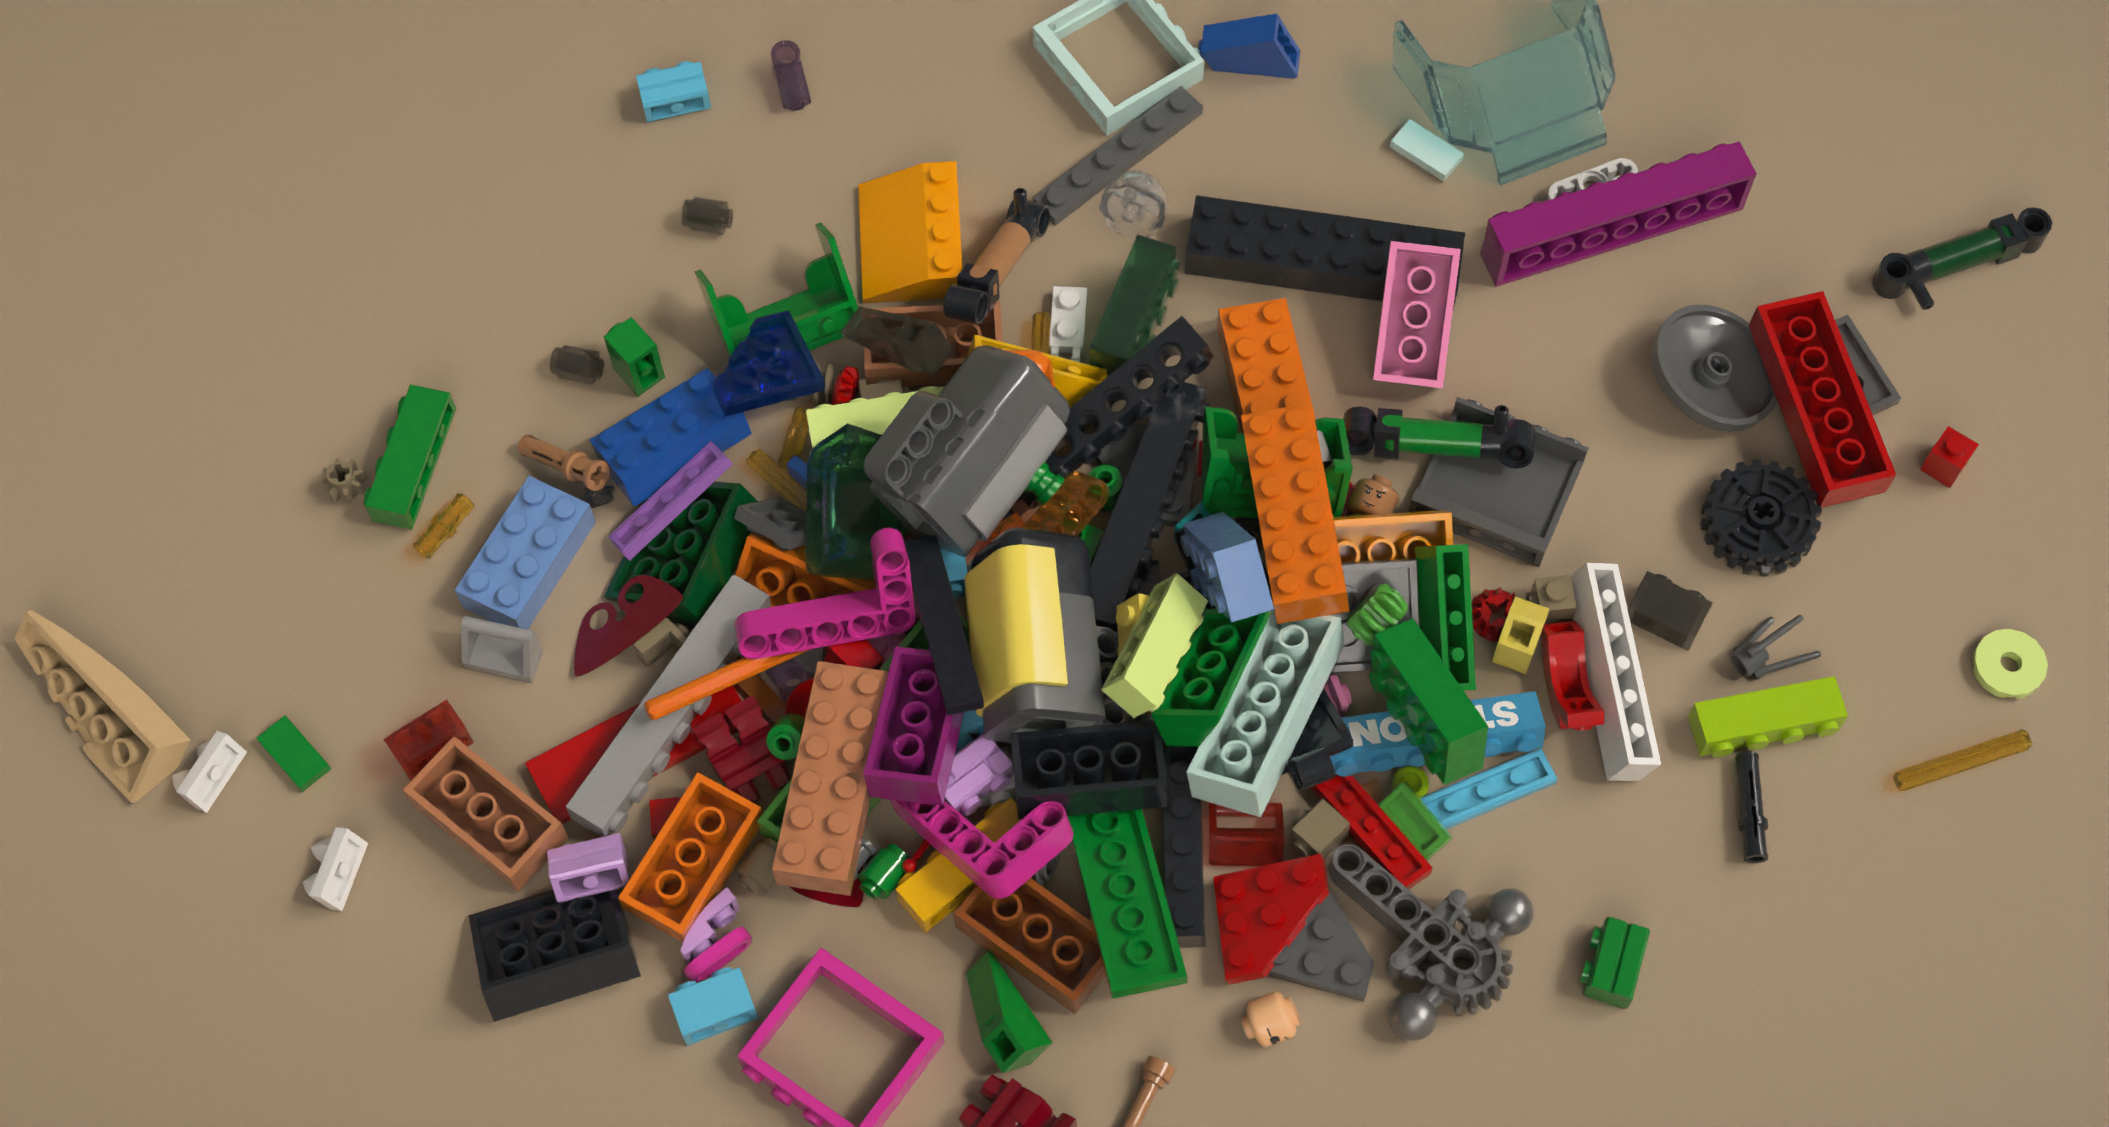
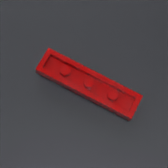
[1311,775,1433,889]

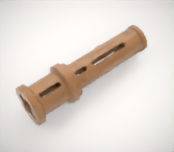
[518,434,610,491]

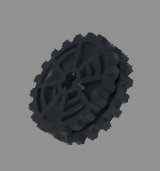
[1700,459,1822,576]

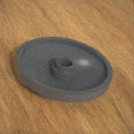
[1651,305,1778,432]

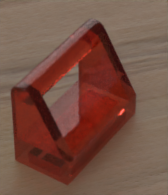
[1208,802,1285,866]

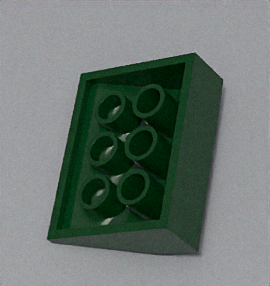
[604,481,758,626]

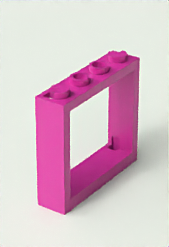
[737,947,945,1127]

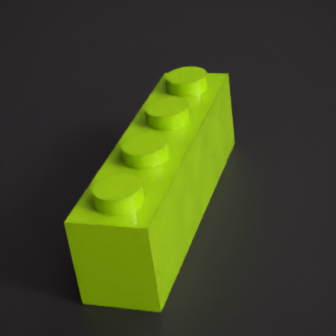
[1687,676,1848,757]

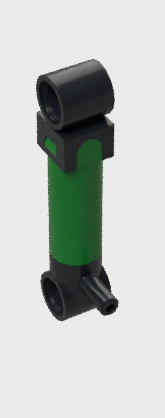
[1343,405,1536,469]

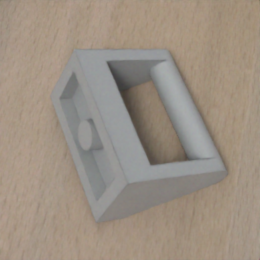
[461,616,543,683]

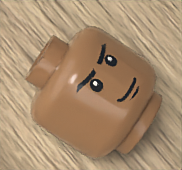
[1347,474,1399,516]

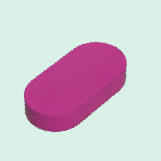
[683,927,752,983]

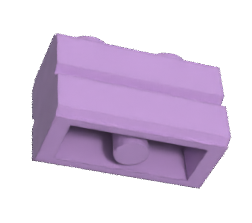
[944,733,1013,816]
[547,833,631,903]

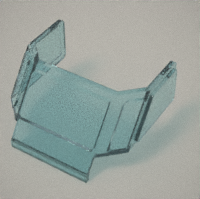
[1393,0,1615,186]

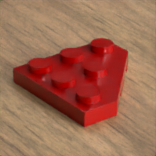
[1213,854,1329,985]

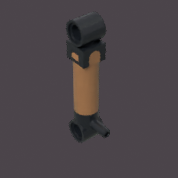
[943,188,1050,325]

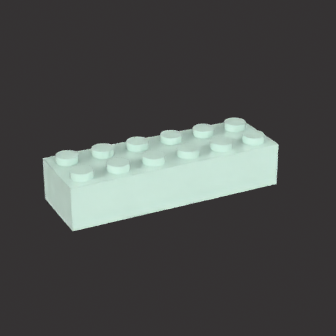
[1186,601,1344,817]

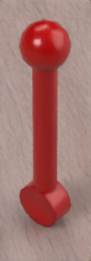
[902,840,930,873]

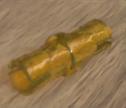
[412,493,475,559]

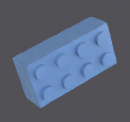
[454,476,596,630]
[1181,512,1274,622]

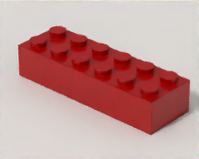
[1749,291,1896,508]

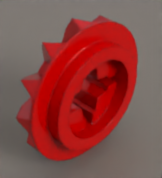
[832,366,860,405]
[1471,587,1516,642]

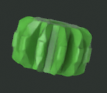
[1347,584,1408,646]

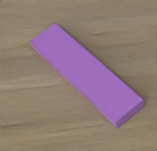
[608,441,733,561]

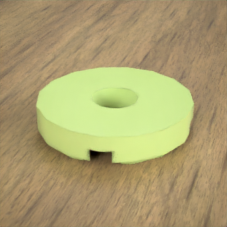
[1972,629,2048,699]

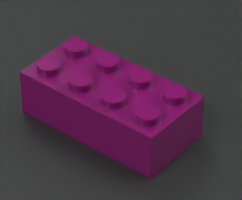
[863,646,964,805]

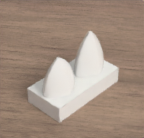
[172,731,247,813]
[303,827,368,911]

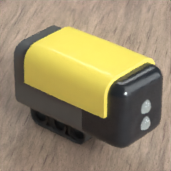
[964,527,1130,742]

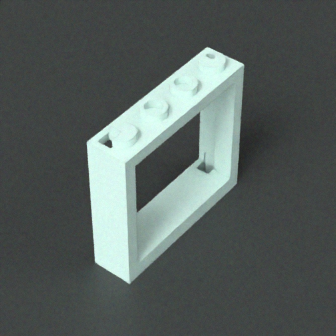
[1032,0,1205,136]

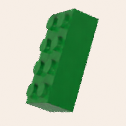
[1369,618,1488,785]

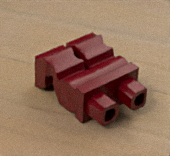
[691,694,791,803]
[959,1075,1077,1127]

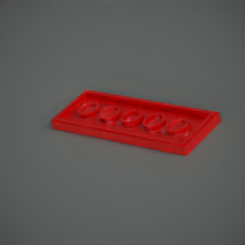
[525,685,742,825]

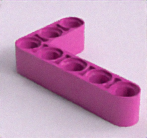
[734,528,916,659]
[889,799,1074,899]

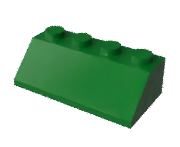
[1151,609,1270,746]

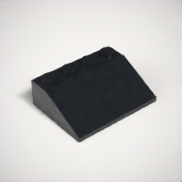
[468,889,641,1022]

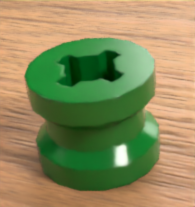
[1024,462,1065,506]

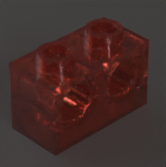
[384,699,474,781]

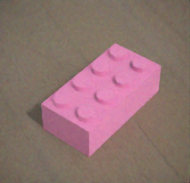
[1372,241,1461,388]

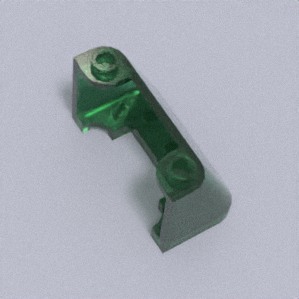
[806,423,901,580]

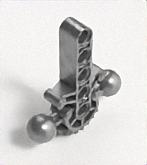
[1329,844,1534,1041]

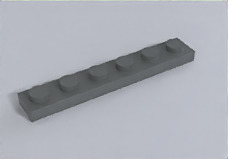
[1033,86,1203,226]

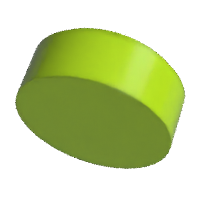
[1391,766,1429,798]

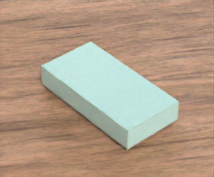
[1390,119,1464,182]

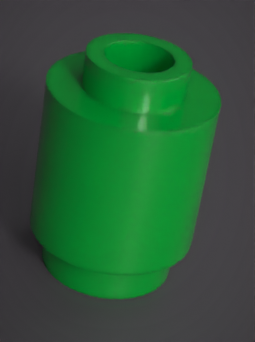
[1087,465,1123,512]
[767,713,805,760]
[858,843,910,900]

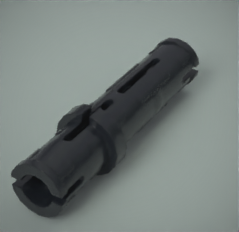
[1735,751,1769,863]

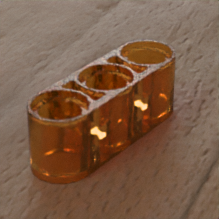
[1022,471,1109,536]

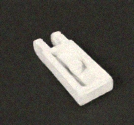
[1049,286,1087,362]

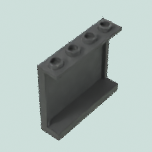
[1408,397,1589,567]

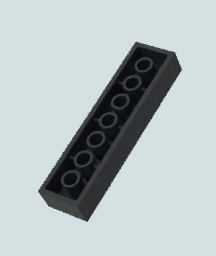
[1185,195,1465,310]

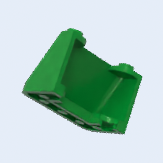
[1202,407,1353,519]

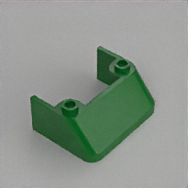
[694,222,861,374]

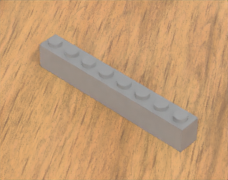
[566,574,772,837]

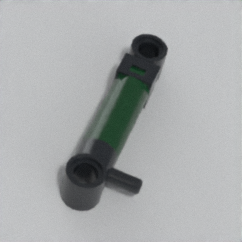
[1872,207,2052,310]

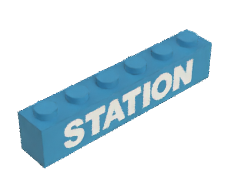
[1330,691,1546,777]

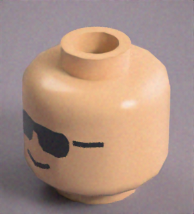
[1241,991,1301,1047]

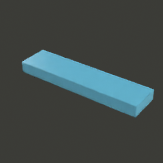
[1420,748,1558,829]

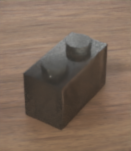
[1628,571,1713,651]

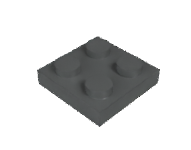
[734,497,834,550]

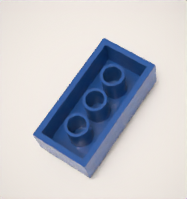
[590,368,752,507]

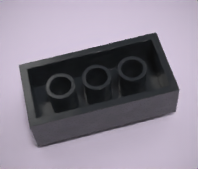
[1010,720,1167,820]

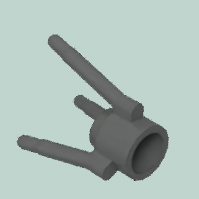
[1730,615,1821,680]

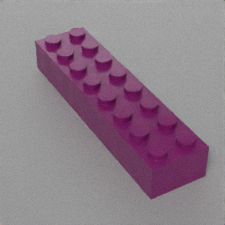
[1480,141,1757,287]

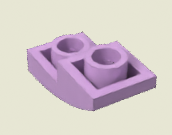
[680,887,740,965]

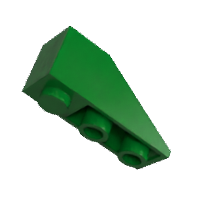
[966,950,1053,1073]

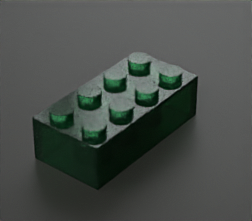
[1089,234,1180,376]

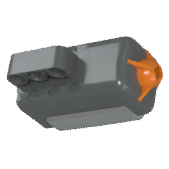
[864,345,1070,557]

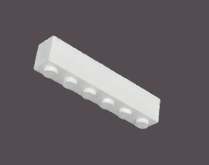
[1571,563,1661,781]

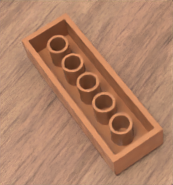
[772,661,889,896]

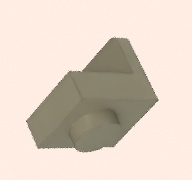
[633,617,690,668]

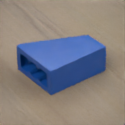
[1199,13,1300,79]

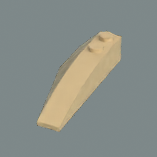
[14,610,191,803]

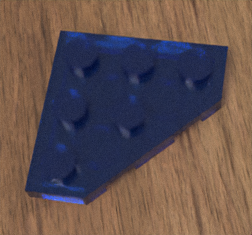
[713,310,825,417]

